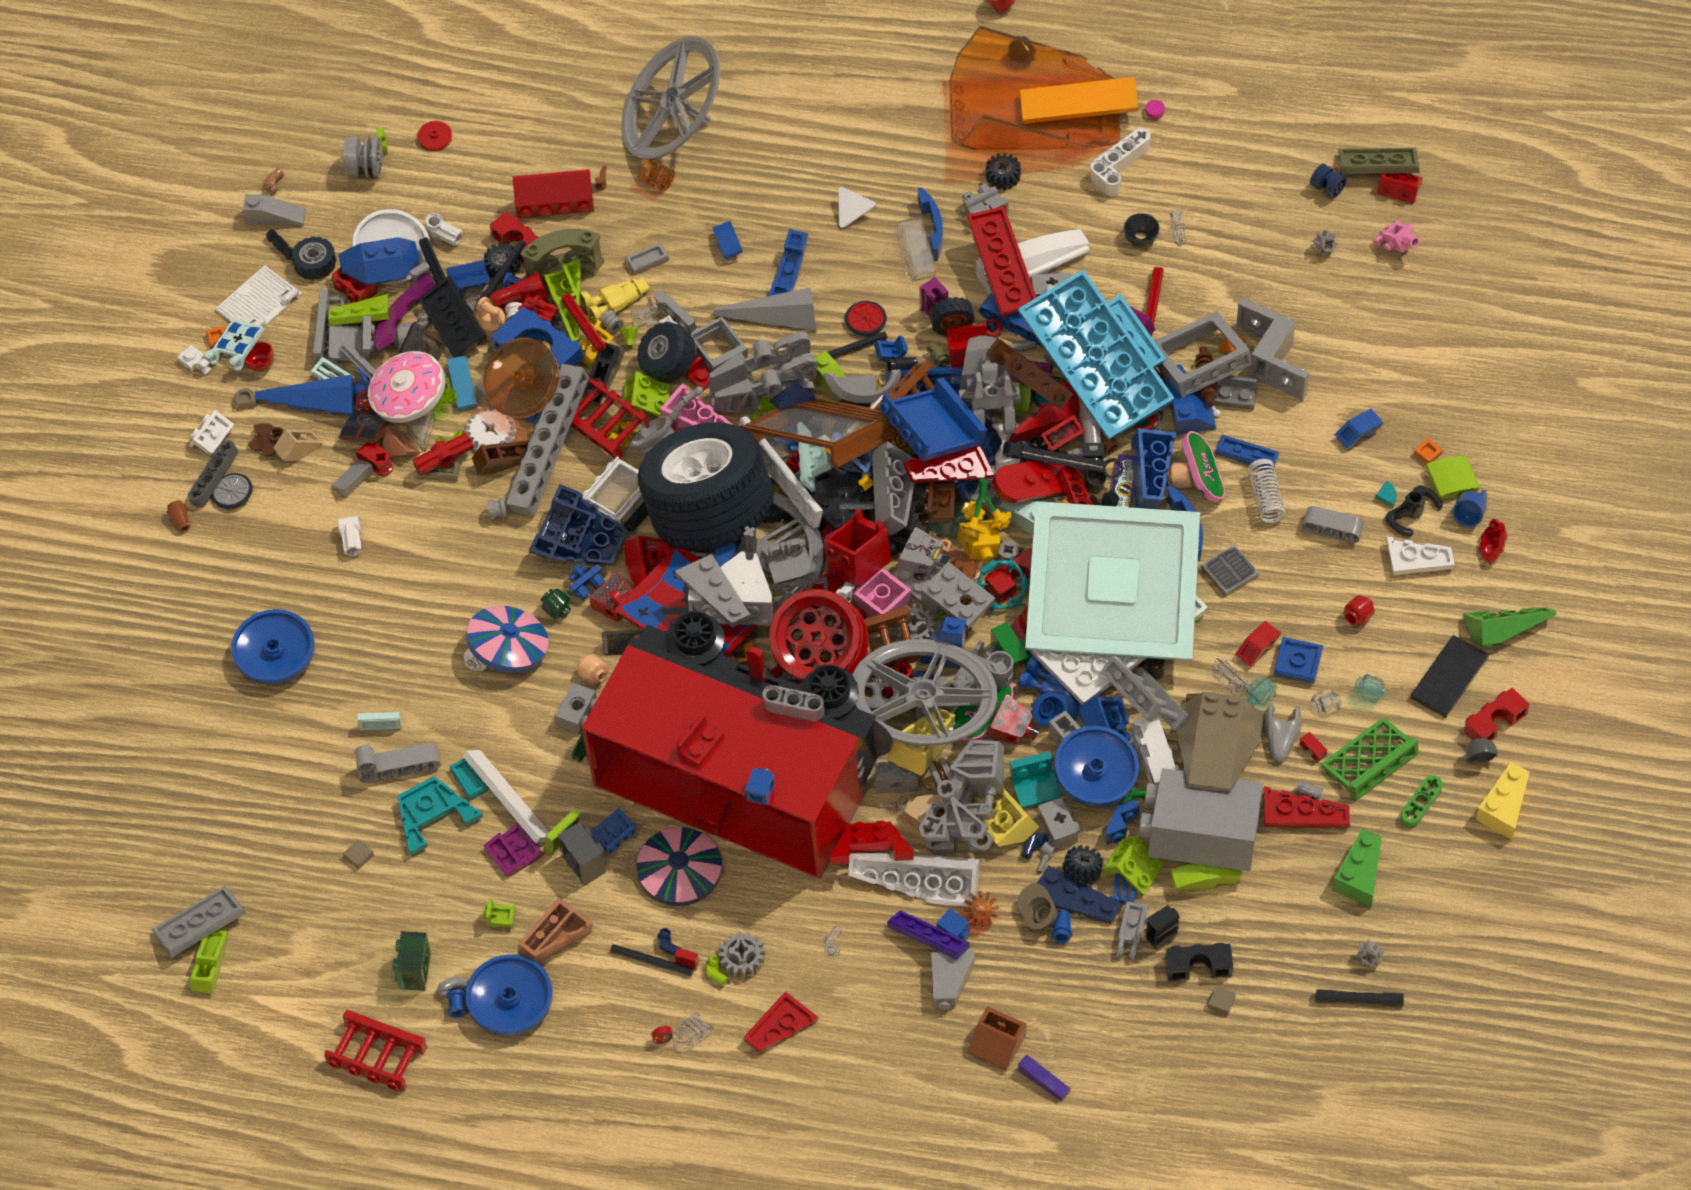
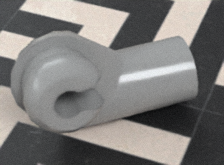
[438,977,468,997]

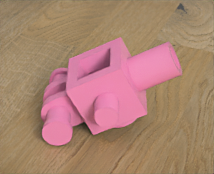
[1373,220,1420,253]

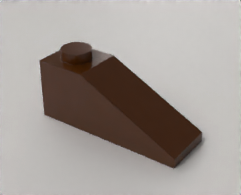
[472,440,539,475]

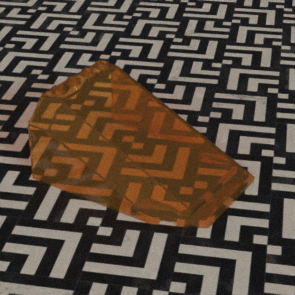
[949,26,1121,151]

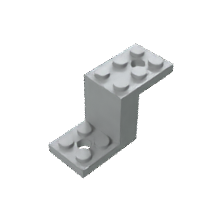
[1236,298,1309,401]

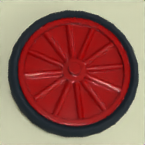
[845,301,887,336]

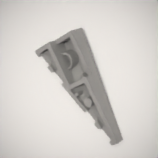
[713,287,816,333]

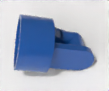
[1453,490,1487,527]

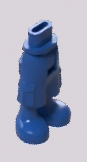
[1017,655,1082,706]

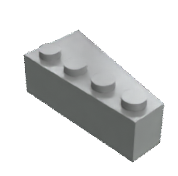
[872,441,916,535]

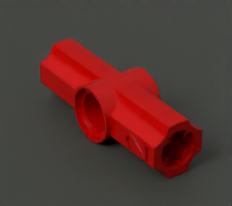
[412,433,474,475]

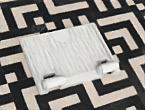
[215,265,302,328]

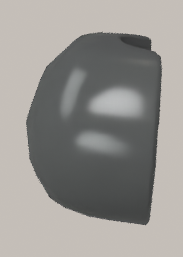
[1465,738,1498,763]

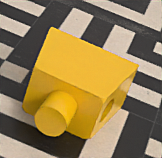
[957,520,1000,565]

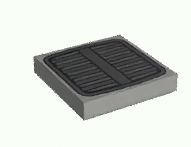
[1201,544,1259,596]

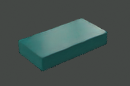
[449,759,488,800]

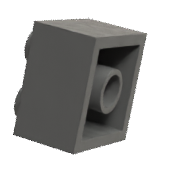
[558,822,606,886]

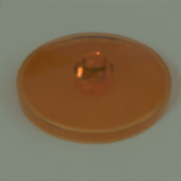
[483,338,559,418]

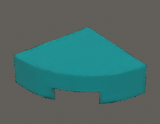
[1376,481,1397,508]

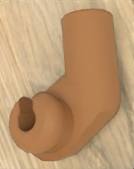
[265,168,284,193]

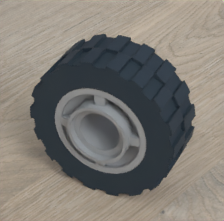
[291,236,336,280]

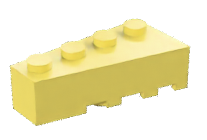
[887,707,955,776]

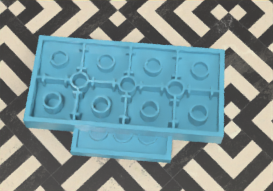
[1018,269,1174,440]

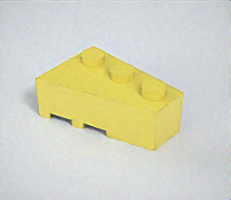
[1476,762,1529,841]

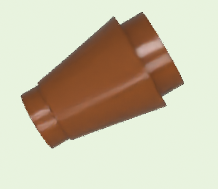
[167,500,190,532]

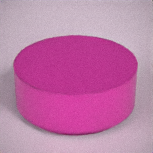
[1146,100,1165,119]

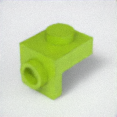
[483,898,516,928]

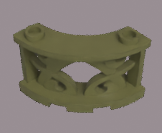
[521,229,604,285]

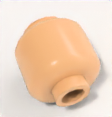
[1167,462,1194,489]
[578,654,608,685]

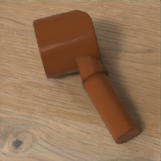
[595,166,607,189]

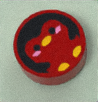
[355,390,372,411]
[651,1026,674,1044]

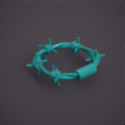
[977,555,1030,614]

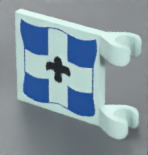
[205,319,265,371]

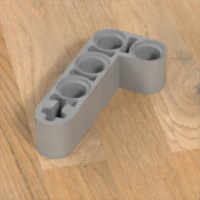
[354,743,441,783]

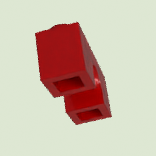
[489,211,539,263]
[985,547,1033,605]
[1464,687,1529,741]

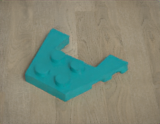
[397,776,483,856]

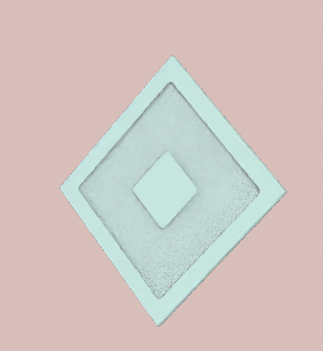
[1025,501,1200,661]

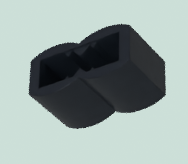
[1144,905,1180,949]

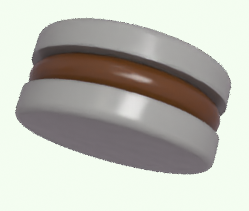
[928,757,953,788]

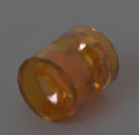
[638,159,675,192]

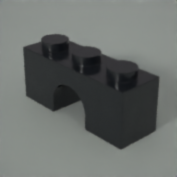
[1165,942,1233,981]

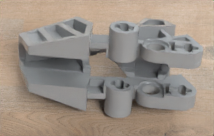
[709,331,817,414]
[958,336,1020,434]
[919,740,1004,854]

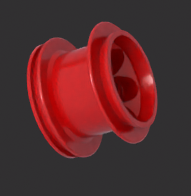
[769,589,869,683]

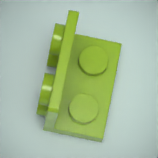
[622,371,671,418]
[1102,835,1165,895]

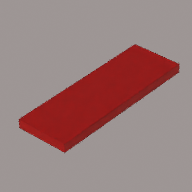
[966,206,1037,318]

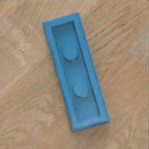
[447,356,478,411]

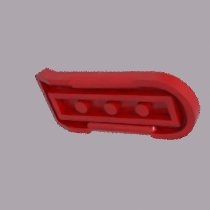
[992,453,1085,504]

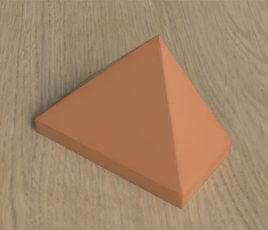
[383,426,420,457]

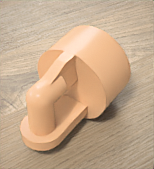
[476,297,506,340]

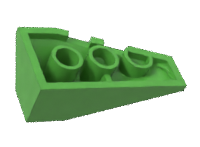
[1463,607,1556,647]

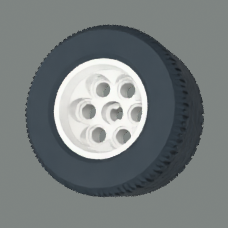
[637,422,774,550]

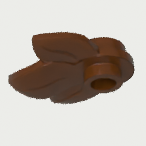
[248,423,284,456]

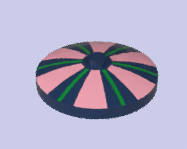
[637,827,722,906]

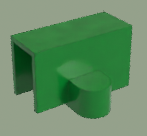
[991,622,1031,677]

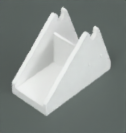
[688,552,773,625]

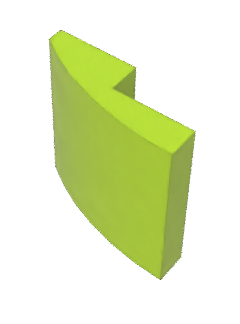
[1425,455,1480,499]

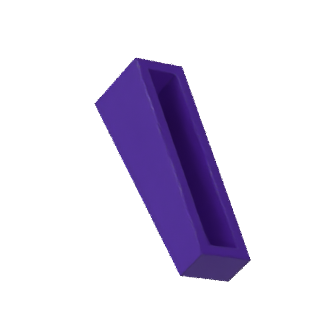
[1018,1054,1070,1101]

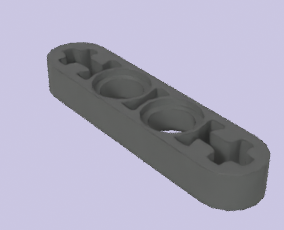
[188,440,238,507]

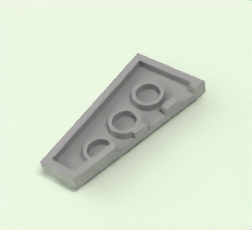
[675,554,751,627]

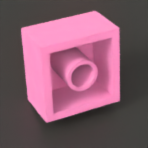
[853,568,912,618]

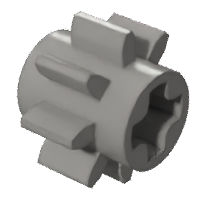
[1312,230,1338,255]
[1357,939,1384,968]

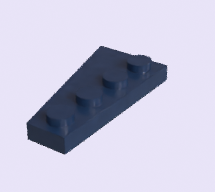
[1036,865,1123,925]

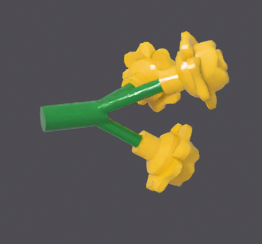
[960,478,1012,538]

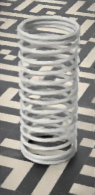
[1248,459,1286,523]

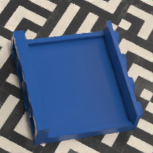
[879,378,987,461]

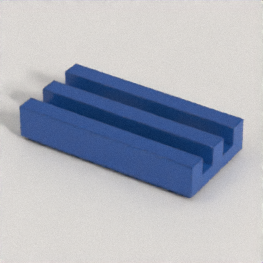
[1113,873,1136,904]

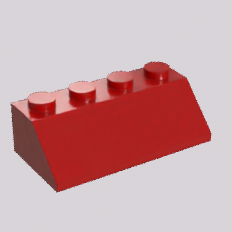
[512,169,594,218]

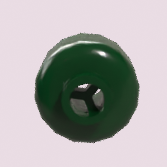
[540,589,571,619]

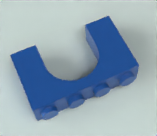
[491,306,583,389]

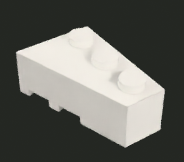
[1132,714,1179,785]

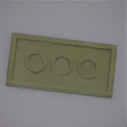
[1338,148,1419,174]

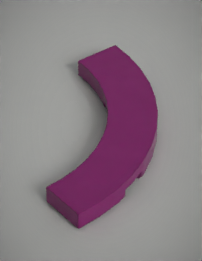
[374,273,435,351]

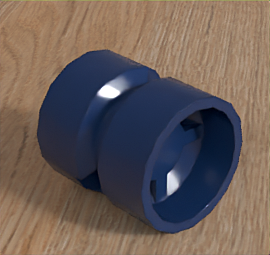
[1310,163,1347,199]

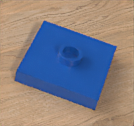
[1274,637,1323,684]

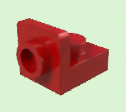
[686,356,711,392]

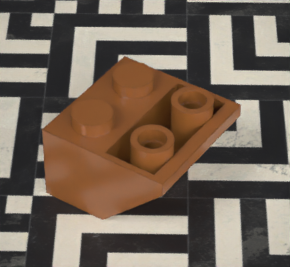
[968,1006,1026,1070]

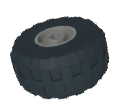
[637,322,696,383]

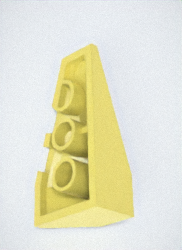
[975,788,1039,846]

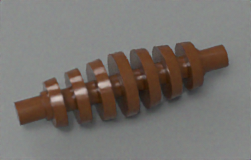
[1196,346,1217,408]

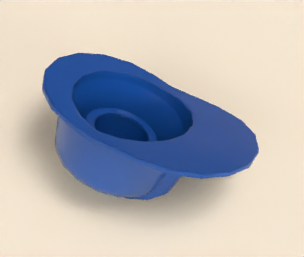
[1031,693,1078,726]

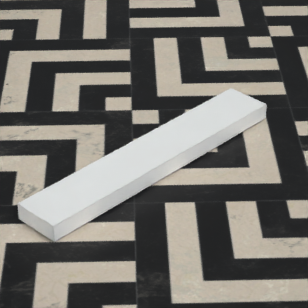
[463,750,549,843]

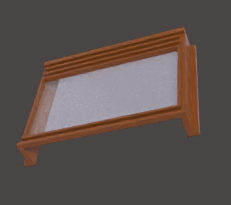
[739,397,900,467]

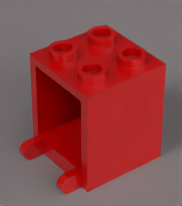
[824,509,891,587]

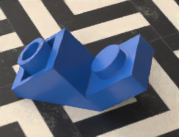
[1335,408,1384,449]
[1105,800,1140,844]

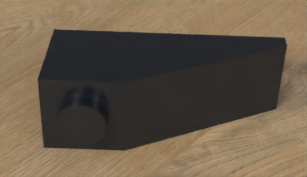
[582,342,625,404]

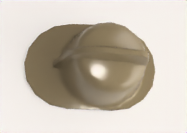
[1018,884,1057,930]

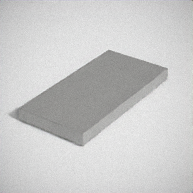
[152,886,245,957]

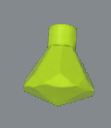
[620,326,638,348]

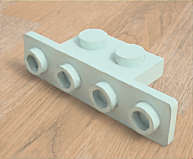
[797,423,832,492]

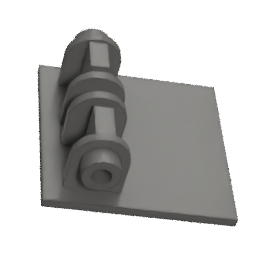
[763,537,814,584]

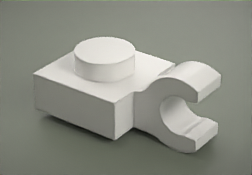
[177,345,211,375]

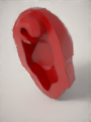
[1479,519,1508,564]

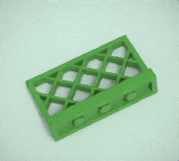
[1321,717,1419,801]

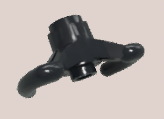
[1385,485,1443,536]

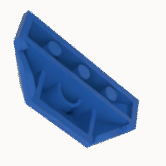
[338,237,420,285]

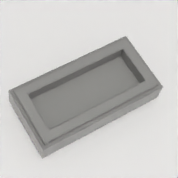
[625,242,669,275]

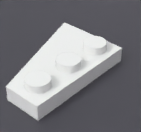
[1386,537,1455,575]

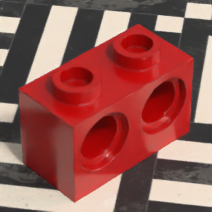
[332,267,378,303]

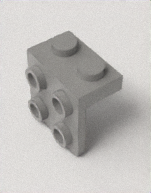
[328,316,375,361]

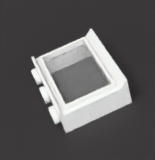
[582,456,644,527]

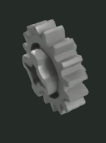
[892,604,937,641]
[718,931,765,977]

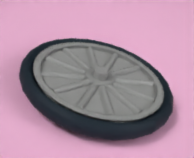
[211,473,253,509]

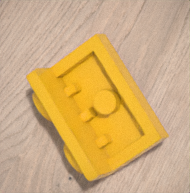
[578,320,613,368]

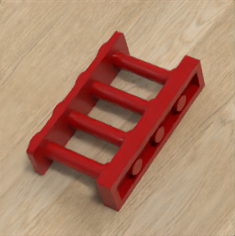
[570,378,650,459]
[324,1009,427,1091]

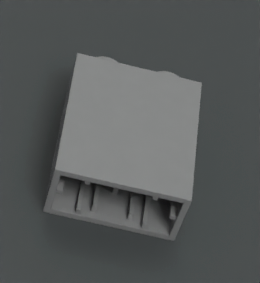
[1139,768,1263,872]

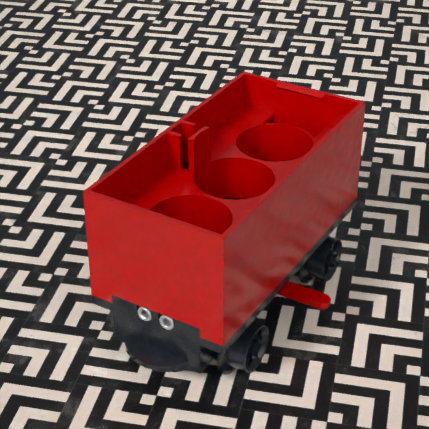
[582,611,893,879]

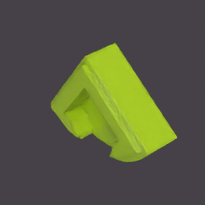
[376,128,388,155]

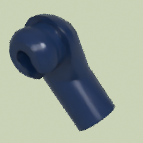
[1021,833,1049,859]
[657,928,682,956]

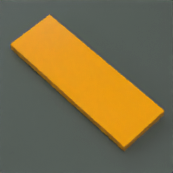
[1020,77,1138,124]

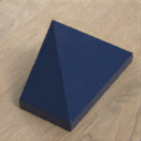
[770,382,815,409]

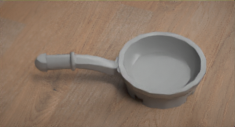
[630,386,703,456]

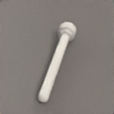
[1027,245,1090,278]

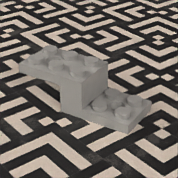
[893,562,995,629]

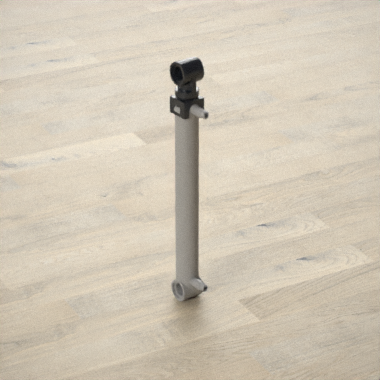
[1066,397,1106,494]

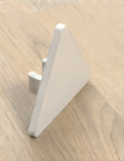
[838,187,876,229]

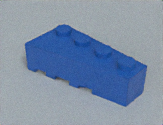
[1131,428,1177,509]

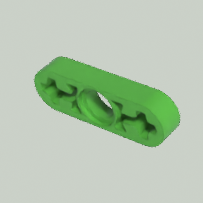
[1401,775,1443,828]

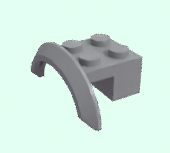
[824,370,901,406]

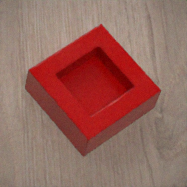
[675,948,699,970]

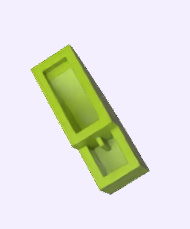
[1170,863,1242,890]
[190,930,228,994]

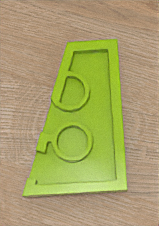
[328,294,389,325]

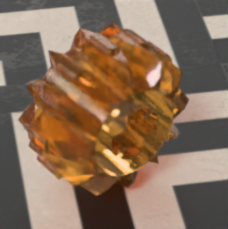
[962,891,999,927]

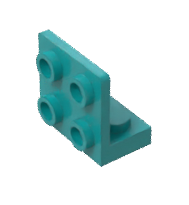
[1009,751,1061,809]

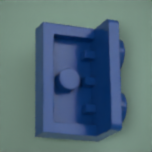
[446,260,490,292]
[590,808,638,854]

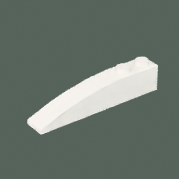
[976,229,1089,295]
[849,853,980,907]

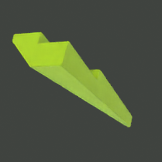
[544,259,581,342]

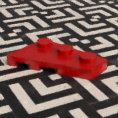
[743,991,819,1053]

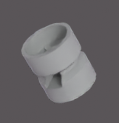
[986,651,1013,689]

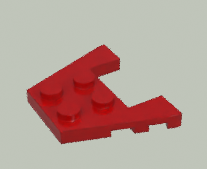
[830,821,914,865]

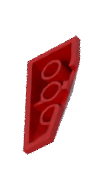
[1008,382,1079,443]
[623,535,672,588]

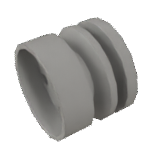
[343,136,383,177]

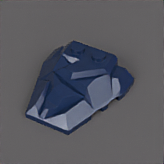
[529,484,627,566]

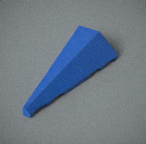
[255,374,354,417]

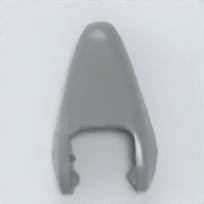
[1263,703,1302,762]

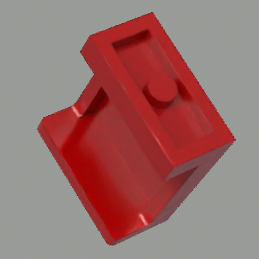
[946,324,987,367]

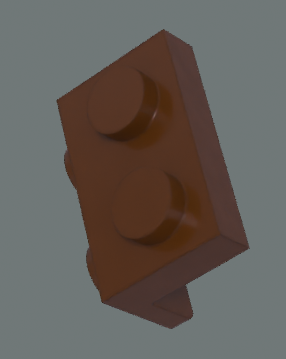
[924,482,956,523]

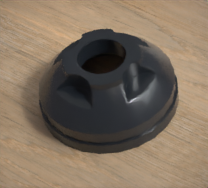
[1124,213,1159,246]

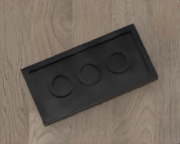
[419,275,488,358]
[1410,635,1489,718]

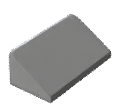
[331,460,374,497]

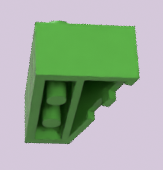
[1333,828,1382,908]

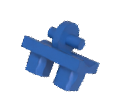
[567,564,605,601]

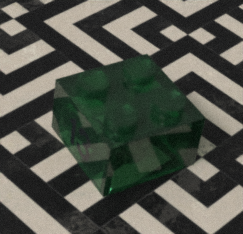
[393,931,431,991]

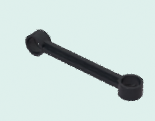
[1002,442,1123,480]

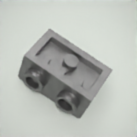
[1214,375,1257,410]

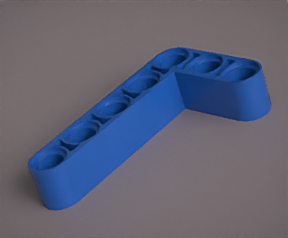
[978,294,1043,348]

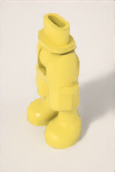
[580,278,650,324]

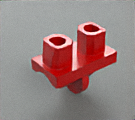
[517,295,559,324]

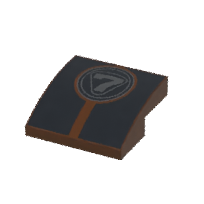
[339,410,391,443]

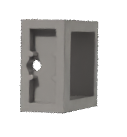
[691,317,748,372]

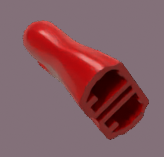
[490,271,549,312]

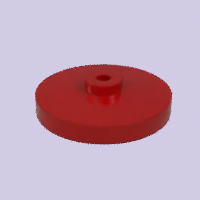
[417,121,452,151]

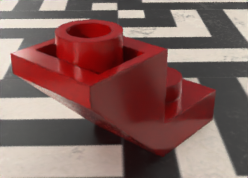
[1235,620,1282,667]

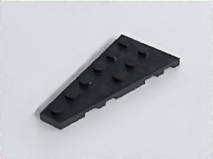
[804,454,919,530]

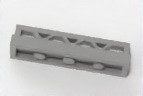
[313,288,346,365]

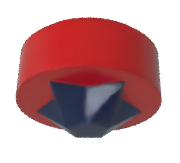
[983,318,1002,338]

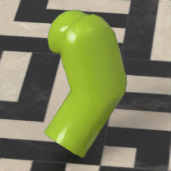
[705,955,729,986]

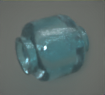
[1354,674,1387,704]
[1246,676,1277,707]

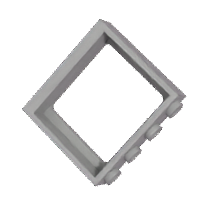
[1154,311,1253,398]

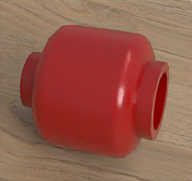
[1344,595,1375,626]

